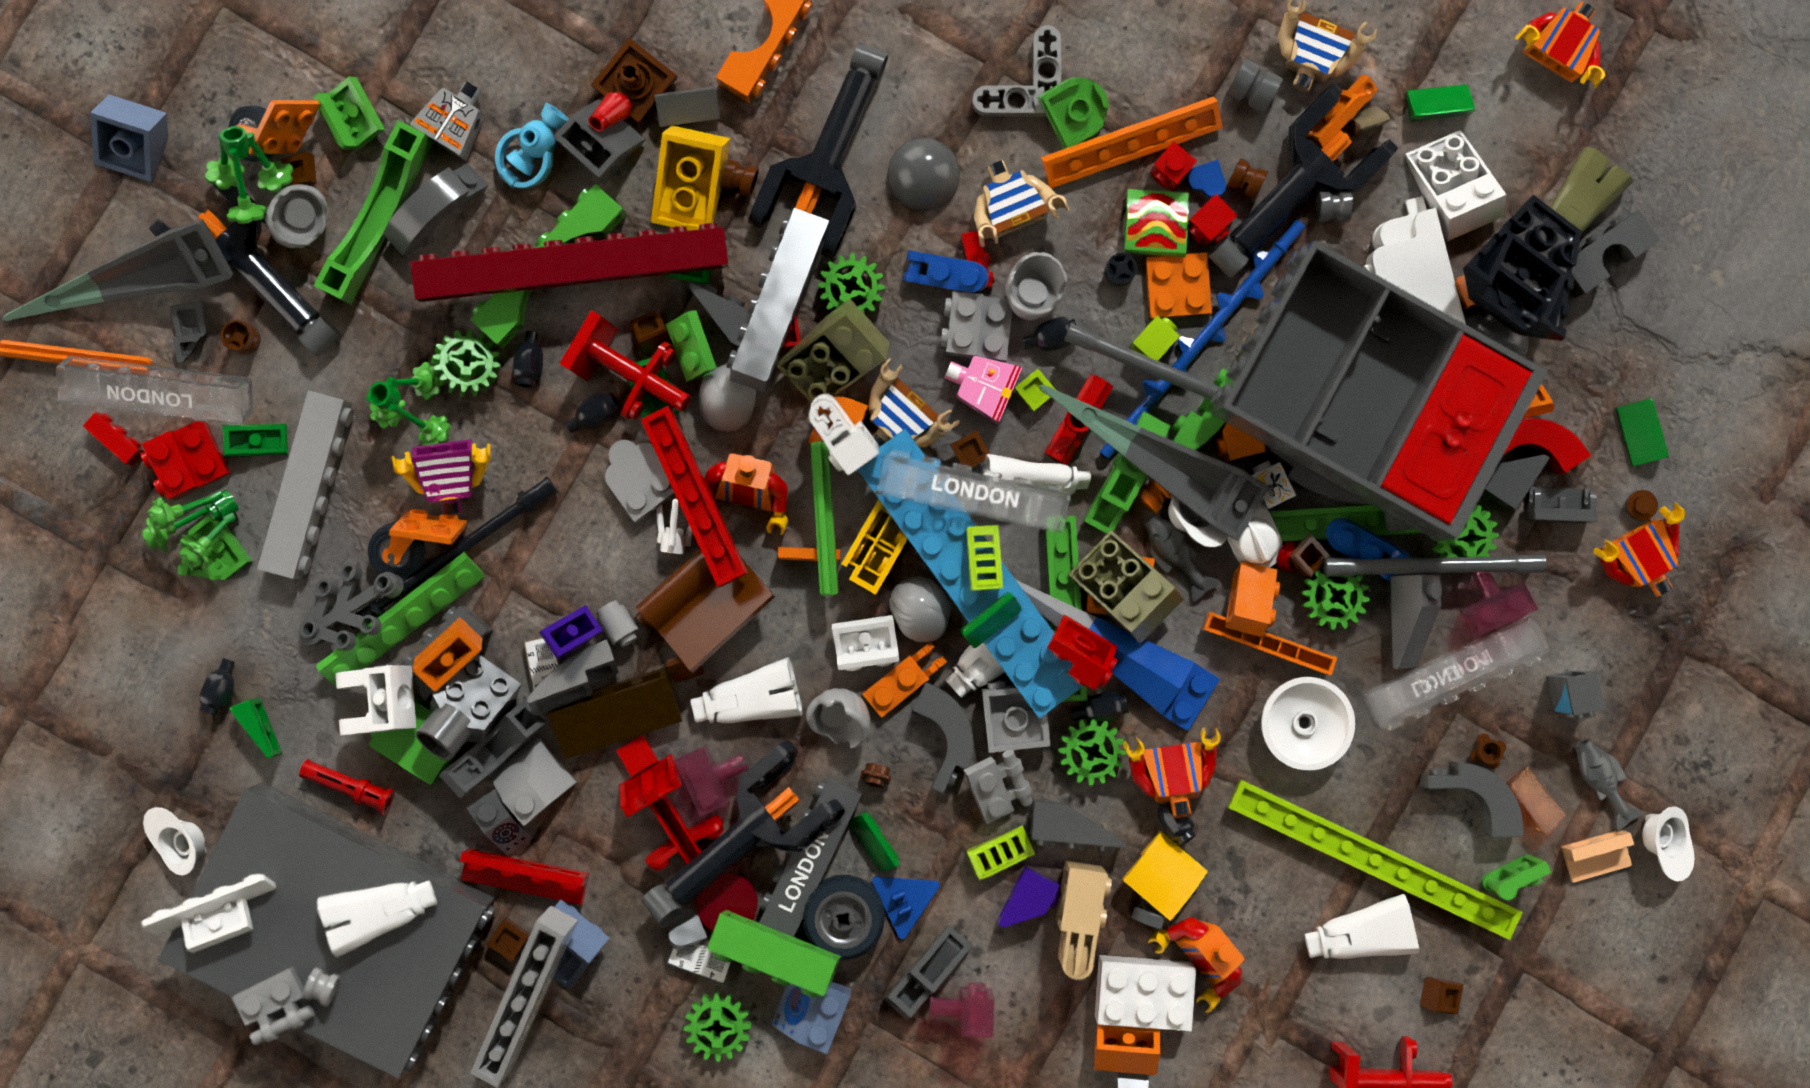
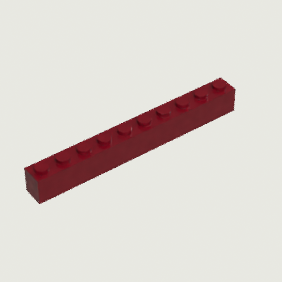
[410,223,729,302]

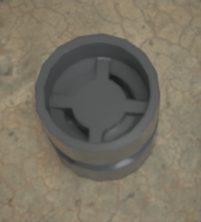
[1226,58,1283,114]

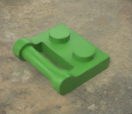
[1480,854,1552,900]

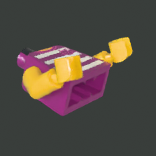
[391,439,491,515]

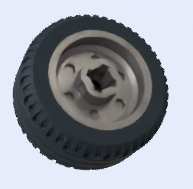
[803,875,885,960]

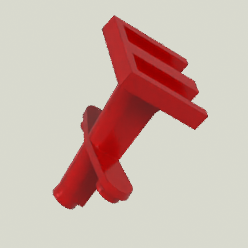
[559,310,691,420]
[619,753,724,871]
[1329,1036,1452,1088]

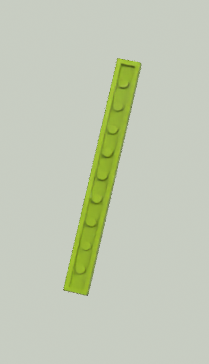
[1227,779,1523,940]

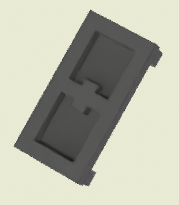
[1526,487,1597,523]

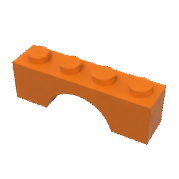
[716,0,813,103]

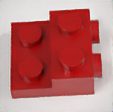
[140,418,231,501]
[1047,614,1118,690]

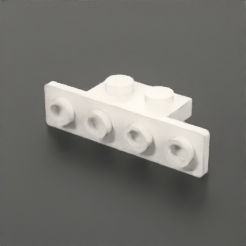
[142,874,276,953]

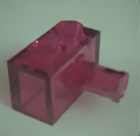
[1460,572,1538,639]
[675,745,749,817]
[930,982,994,1038]

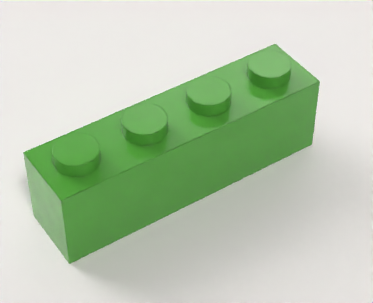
[707,910,842,998]

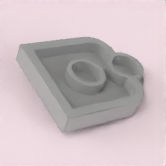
[605,440,675,523]

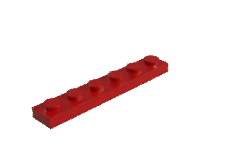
[641,406,748,587]

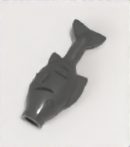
[1144,513,1219,601]
[1574,738,1642,831]

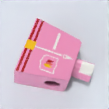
[945,356,1022,424]

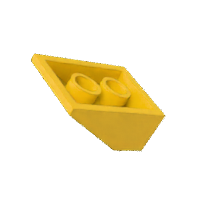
[651,125,731,231]

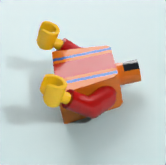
[1515,2,1605,89]
[704,453,789,535]
[1593,502,1685,597]
[1123,728,1220,818]
[1148,918,1245,1013]

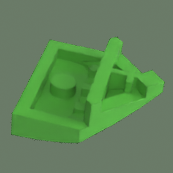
[178,515,252,580]

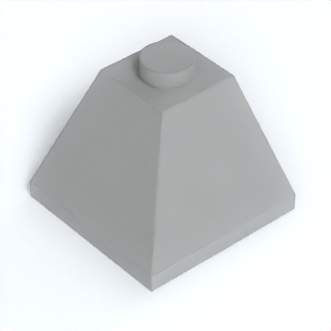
[490,736,577,826]

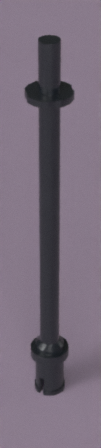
[349,476,558,629]

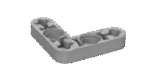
[972,25,1061,117]

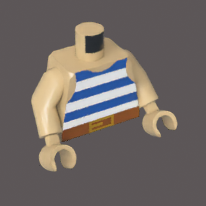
[1278,0,1377,92]
[974,160,1070,247]
[868,358,959,448]

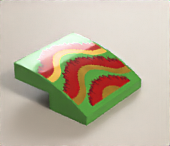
[1124,189,1189,257]

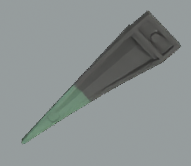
[2,219,233,321]
[1039,385,1269,541]

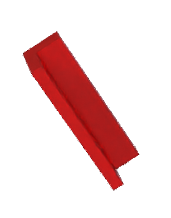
[460,848,590,905]

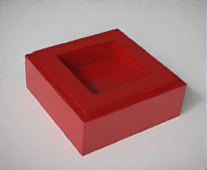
[616,734,659,777]

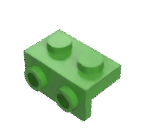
[313,76,385,149]
[666,310,717,382]

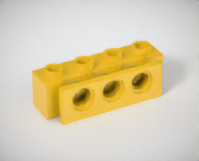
[842,499,907,595]

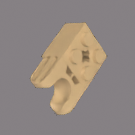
[1056,860,1112,980]

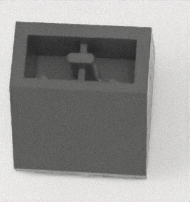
[553,99,645,185]

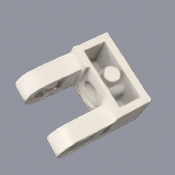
[809,394,879,475]
[335,665,416,736]

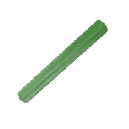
[811,441,838,596]

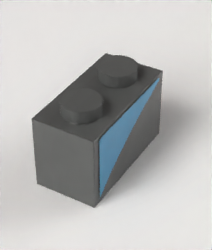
[1547,670,1605,720]

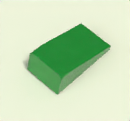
[222,423,288,458]
[229,698,282,759]

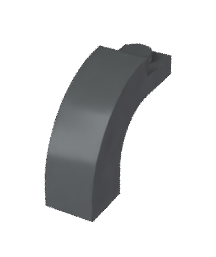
[383,163,488,256]
[913,682,973,793]
[439,700,546,799]
[1420,761,1523,837]

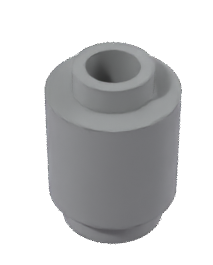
[596,600,639,648]

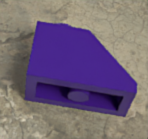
[539,605,603,658]
[997,865,1061,928]

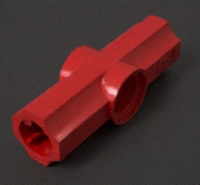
[1044,373,1114,465]

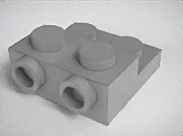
[941,291,1012,362]
[981,680,1050,753]

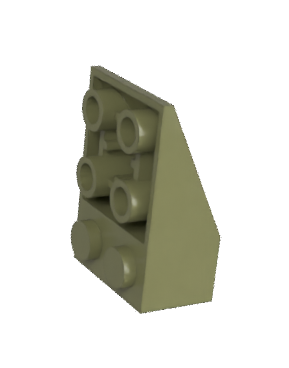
[776,299,890,404]
[1068,530,1183,644]

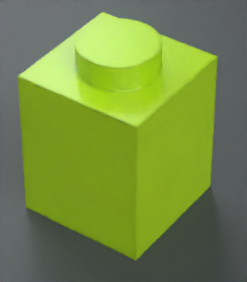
[1129,316,1180,361]

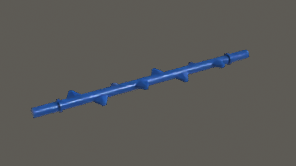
[1099,220,1305,460]

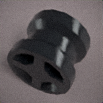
[1104,253,1137,287]

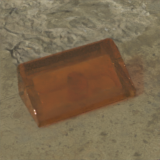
[1506,766,1566,836]

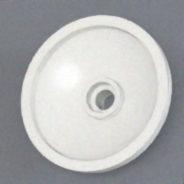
[1261,677,1355,770]

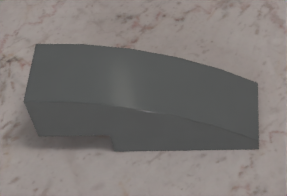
[527,639,619,716]
[883,925,972,1019]

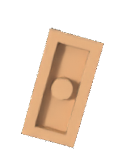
[1561,830,1634,883]

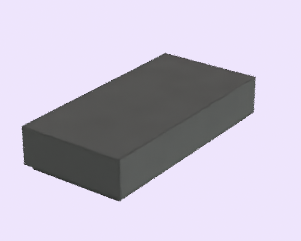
[654,86,720,127]

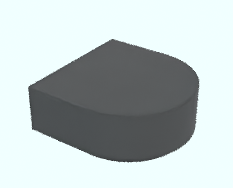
[1131,906,1164,929]

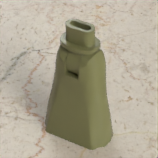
[1549,147,1633,233]

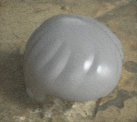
[265,184,327,249]
[1005,252,1067,320]
[699,364,757,432]
[889,576,951,642]
[806,688,870,749]

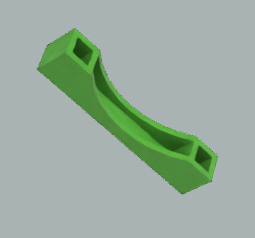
[313,120,434,305]
[470,184,627,348]

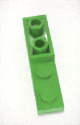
[1171,367,1230,450]
[1083,411,1170,534]

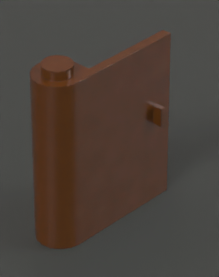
[635,548,775,673]

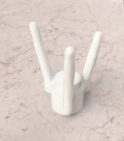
[656,499,693,554]

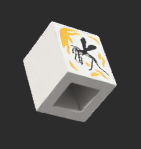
[1251,461,1296,509]

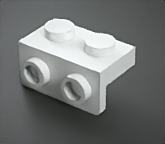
[832,615,899,671]

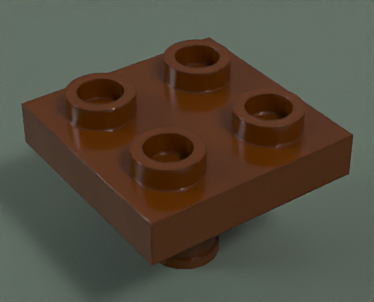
[591,37,678,125]

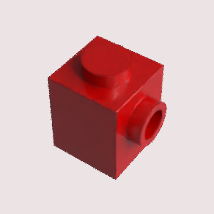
[1150,141,1197,192]
[1188,194,1238,247]

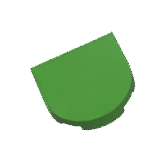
[1037,77,1109,149]

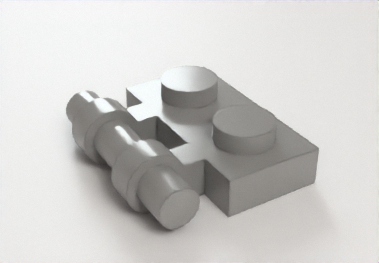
[964,750,1033,824]
[232,966,315,1045]

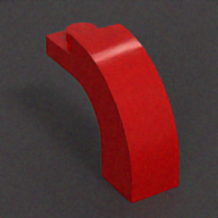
[1503,418,1591,475]

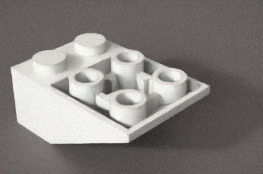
[1405,130,1506,241]

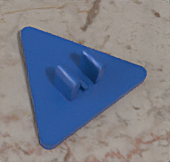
[872,876,940,939]

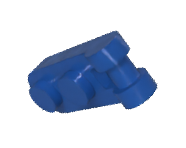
[902,250,989,293]
[1326,517,1410,581]

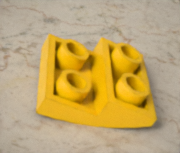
[1122,831,1208,921]

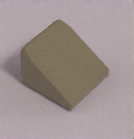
[1349,106,1390,137]

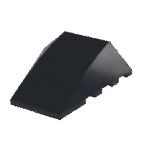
[1463,195,1581,341]

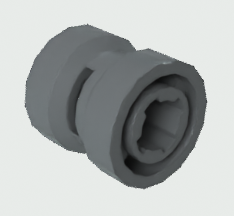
[1315,190,1352,222]

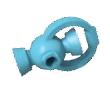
[495,103,569,189]

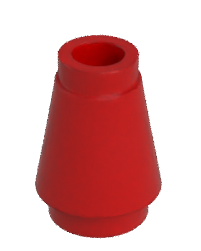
[588,91,632,132]

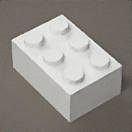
[1094,955,1196,1031]

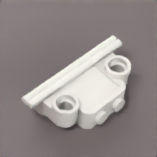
[1363,196,1466,325]

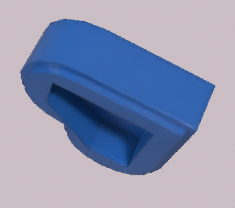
[1186,160,1226,199]

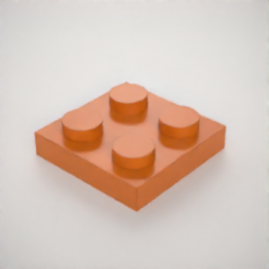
[1145,252,1212,320]

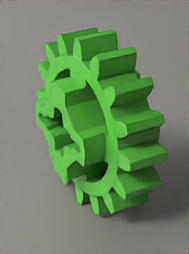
[818,253,885,313]
[431,330,500,397]
[1430,505,1499,558]
[1300,565,1370,630]
[1058,719,1126,786]
[684,991,752,1062]

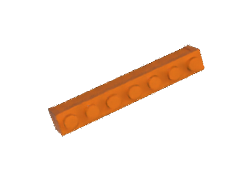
[1201,611,1338,676]

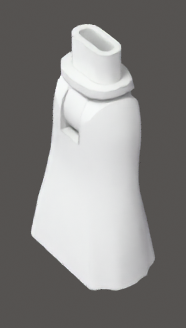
[980,454,1091,506]
[945,643,1004,698]
[691,657,803,724]
[317,880,437,957]
[1304,894,1419,959]

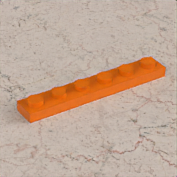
[1041,97,1223,189]

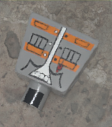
[410,81,485,162]

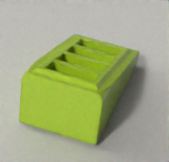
[966,525,1003,590]
[966,825,1035,881]

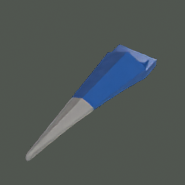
[1016,580,1220,731]

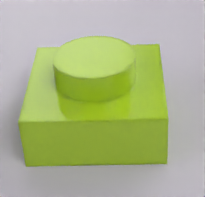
[1014,368,1056,412]

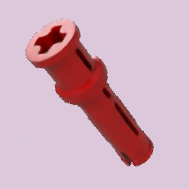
[299,759,395,816]

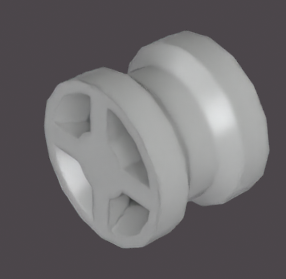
[302,967,340,1007]

